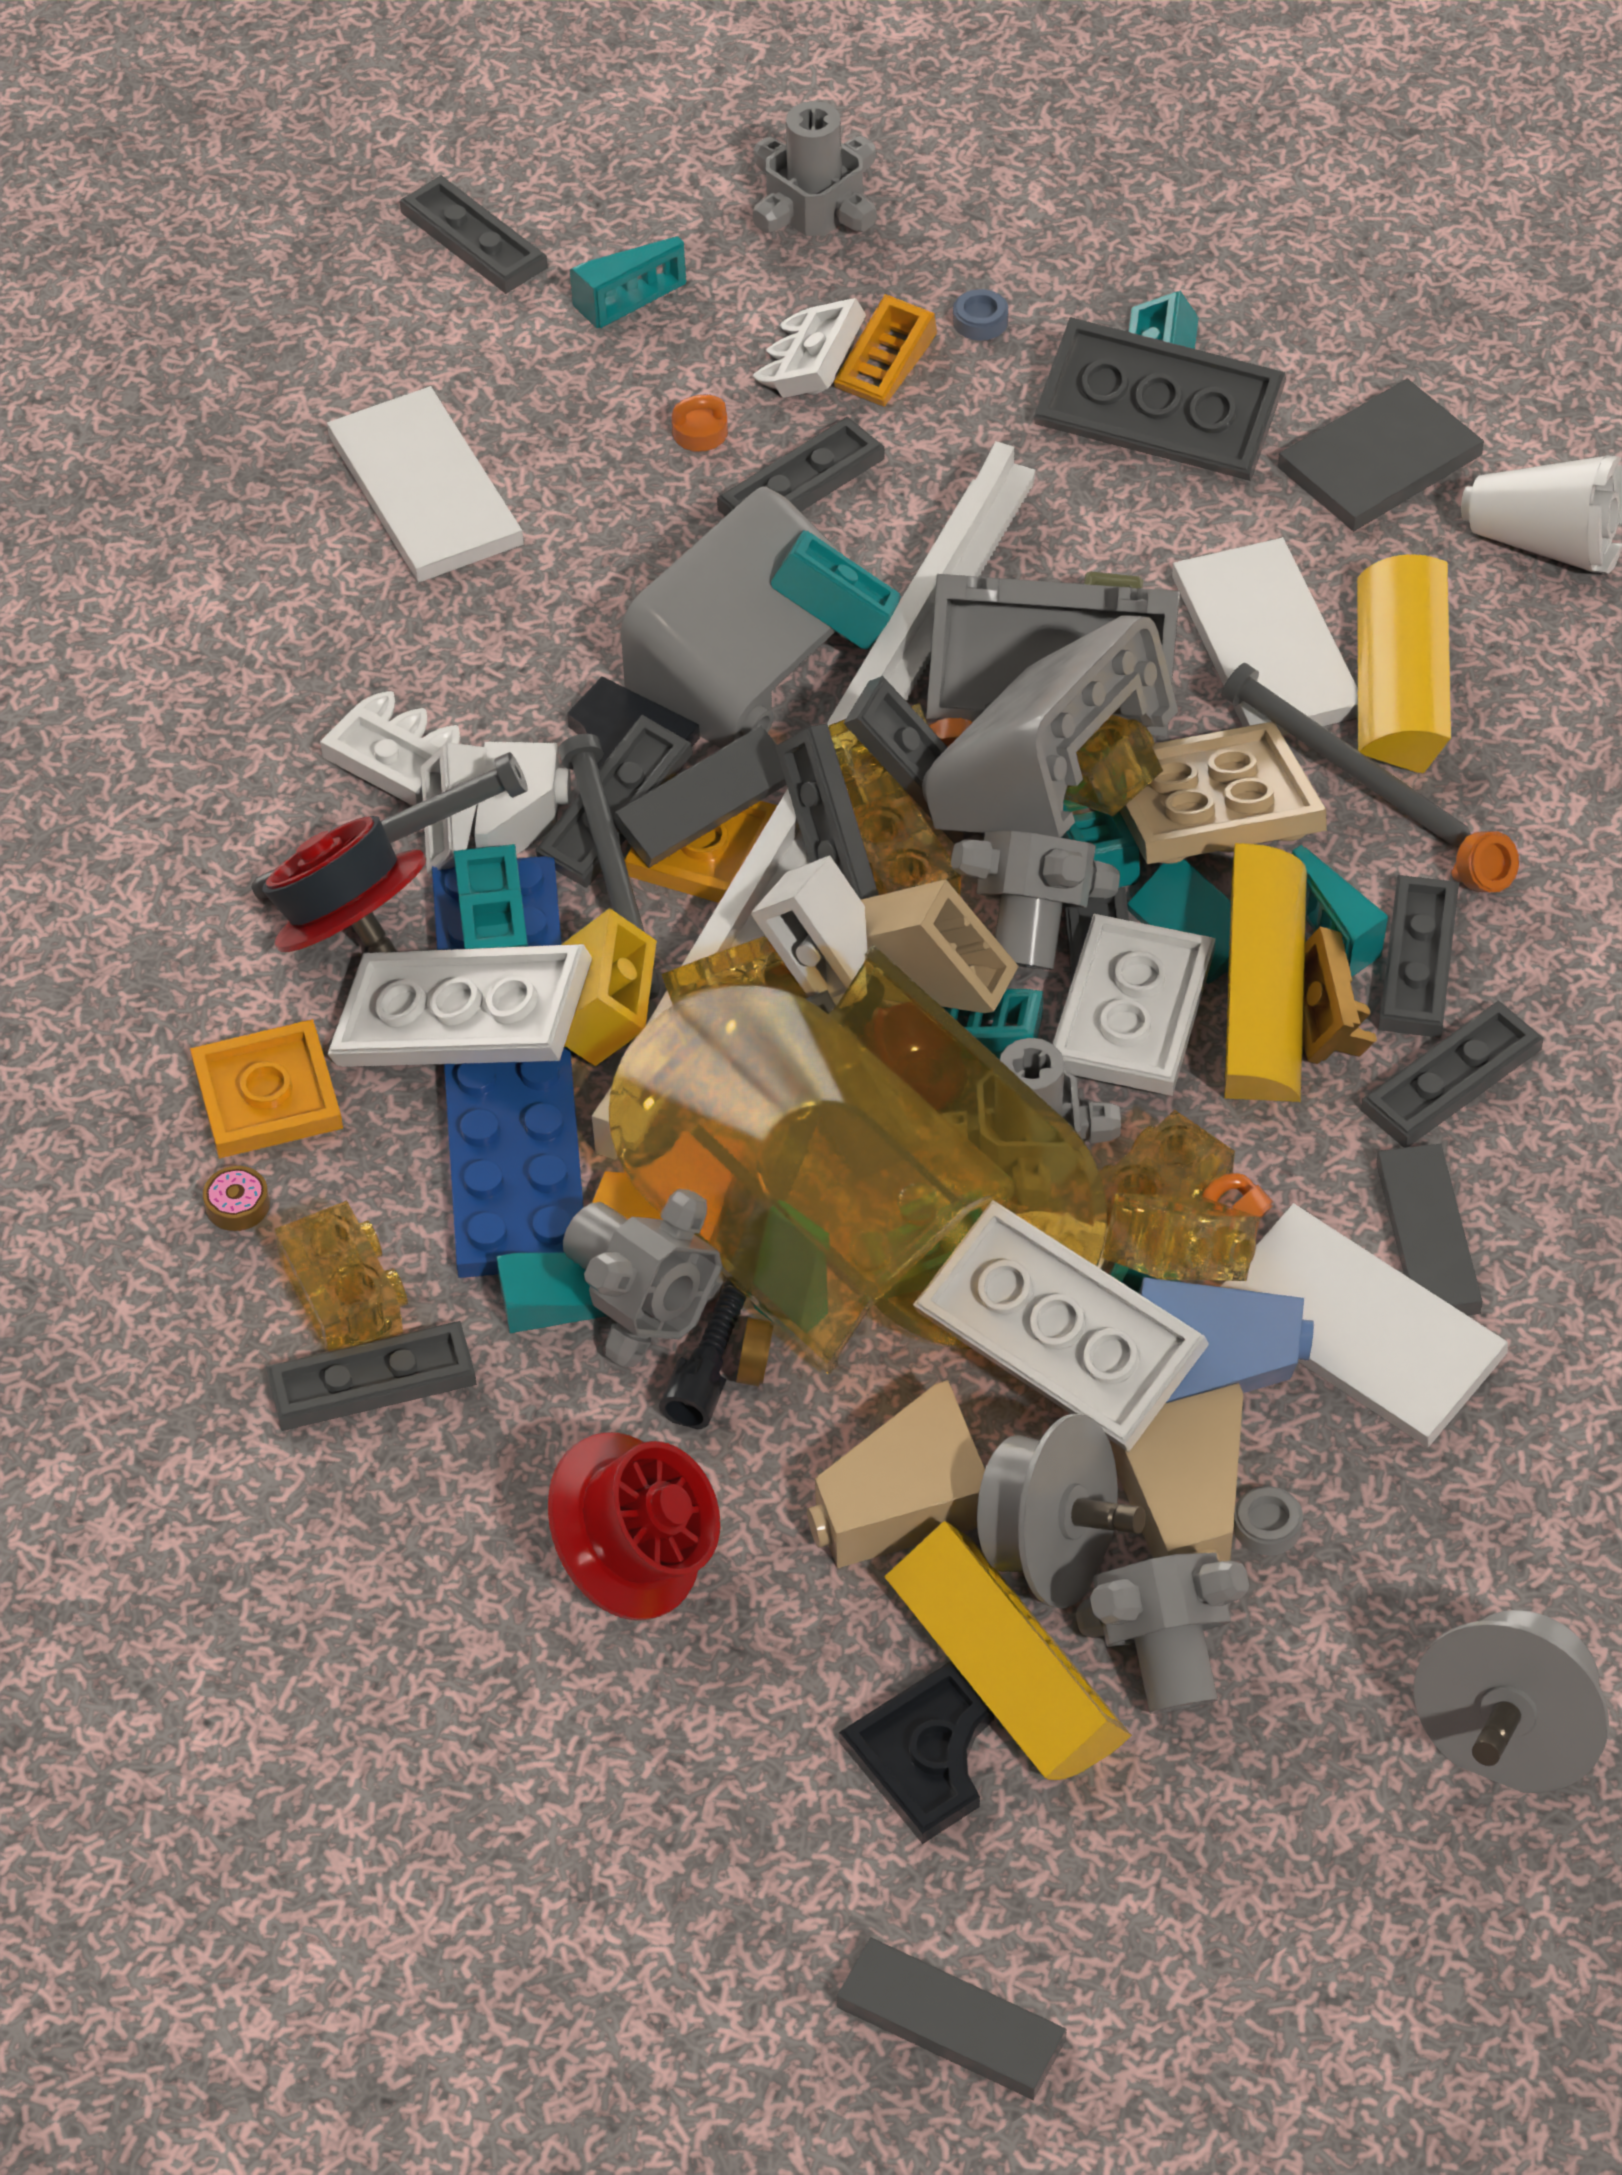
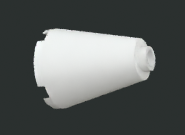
[1461,455,1622,574]

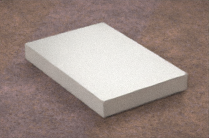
[1053,914,1216,1096]

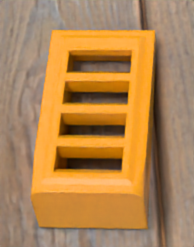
[834,294,937,407]

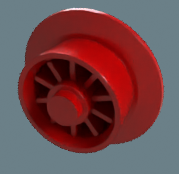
[548,1432,721,1621]

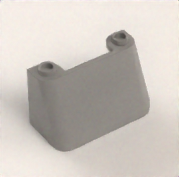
[621,486,853,749]
[926,574,1180,746]
[922,616,1178,838]

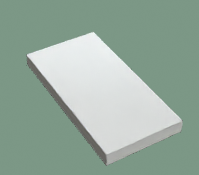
[327,386,524,583]
[1172,538,1358,736]
[328,944,592,1067]
[913,1200,1209,1452]
[1221,1203,1508,1448]

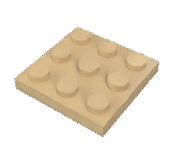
[1099,722,1327,864]

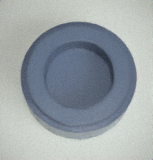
[953,289,1009,340]

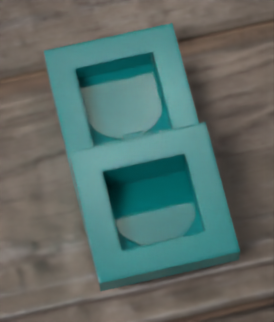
[454,844,528,949]

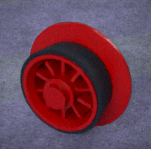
[262,816,427,953]

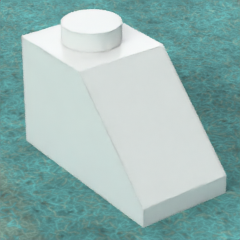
[474,742,571,855]
[750,855,870,1008]

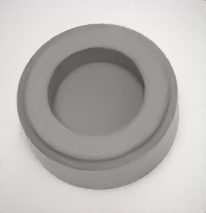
[1233,1486,1303,1555]

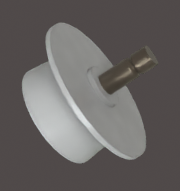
[977,1414,1146,1608]
[1414,1610,1609,1793]

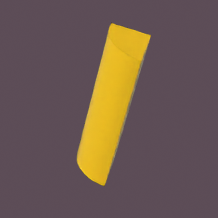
[1357,554,1451,773]
[1224,843,1307,1102]
[884,1521,1132,1780]

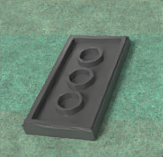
[1033,317,1286,481]

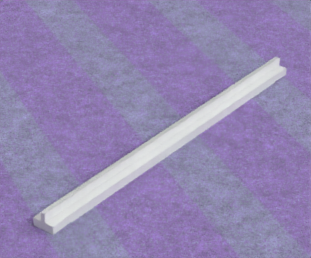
[592,441,1035,1160]

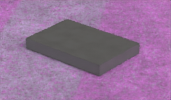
[1278,378,1484,532]

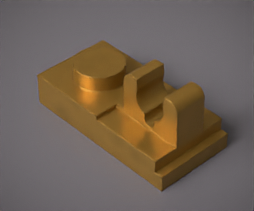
[1302,926,1377,1064]

